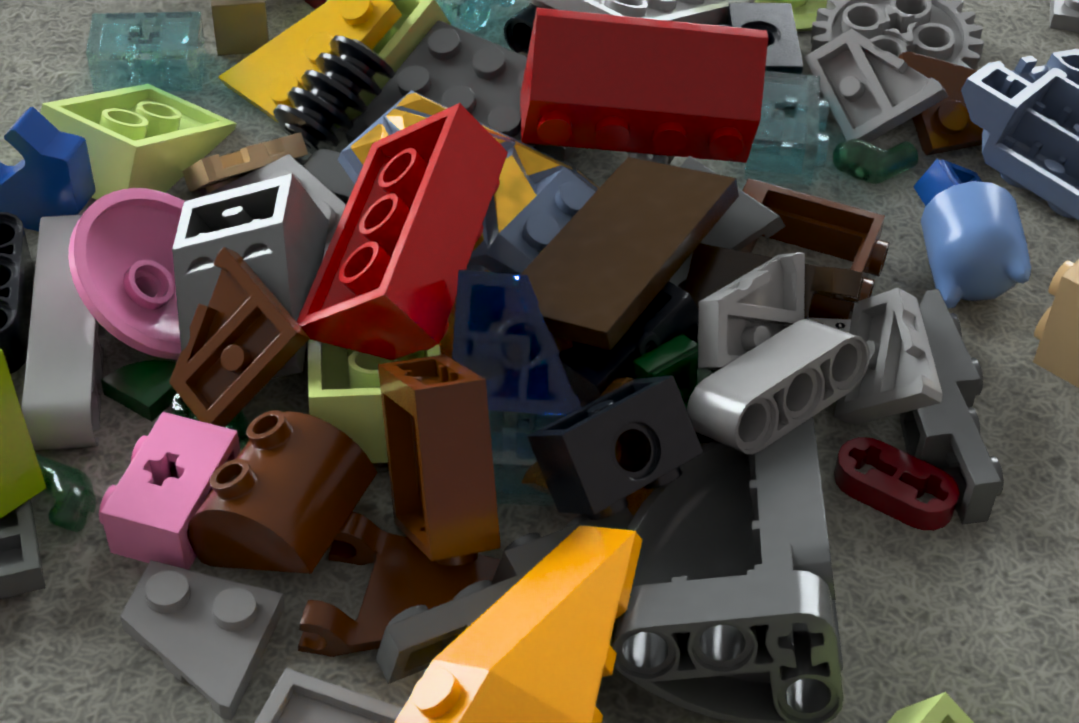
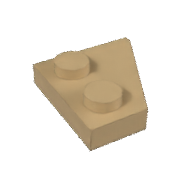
[182,132,308,194]

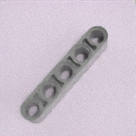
[22,214,105,451]

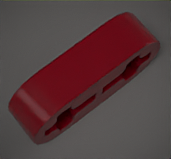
[834,437,960,530]

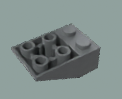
[172,174,330,378]

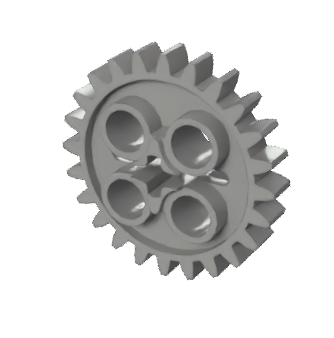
[810,0,984,70]

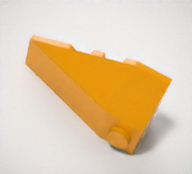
[394,525,643,723]

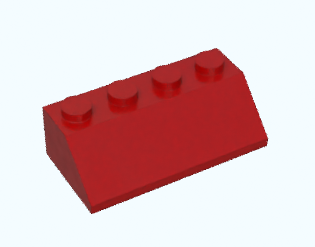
[520,7,768,163]
[297,103,508,360]

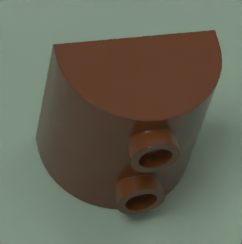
[188,410,377,574]

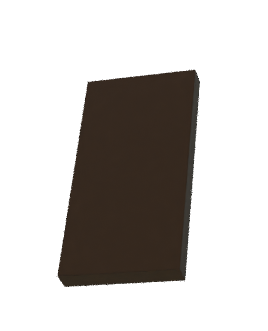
[494,157,739,351]

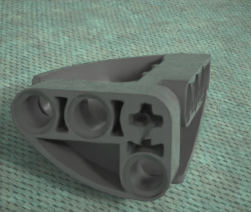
[611,417,843,723]

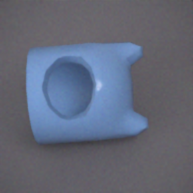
[921,181,1031,309]

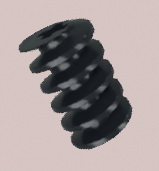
[273,36,395,154]

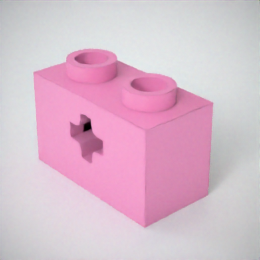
[99,412,241,570]

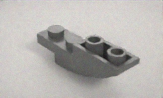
[900,289,1004,525]
[376,507,633,684]

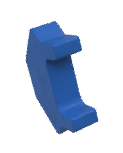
[0,107,96,232]

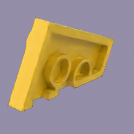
[218,0,402,122]

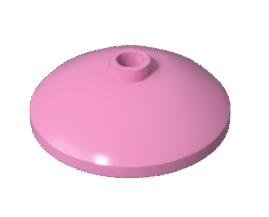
[68,188,184,360]

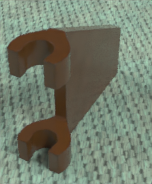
[298,511,501,657]

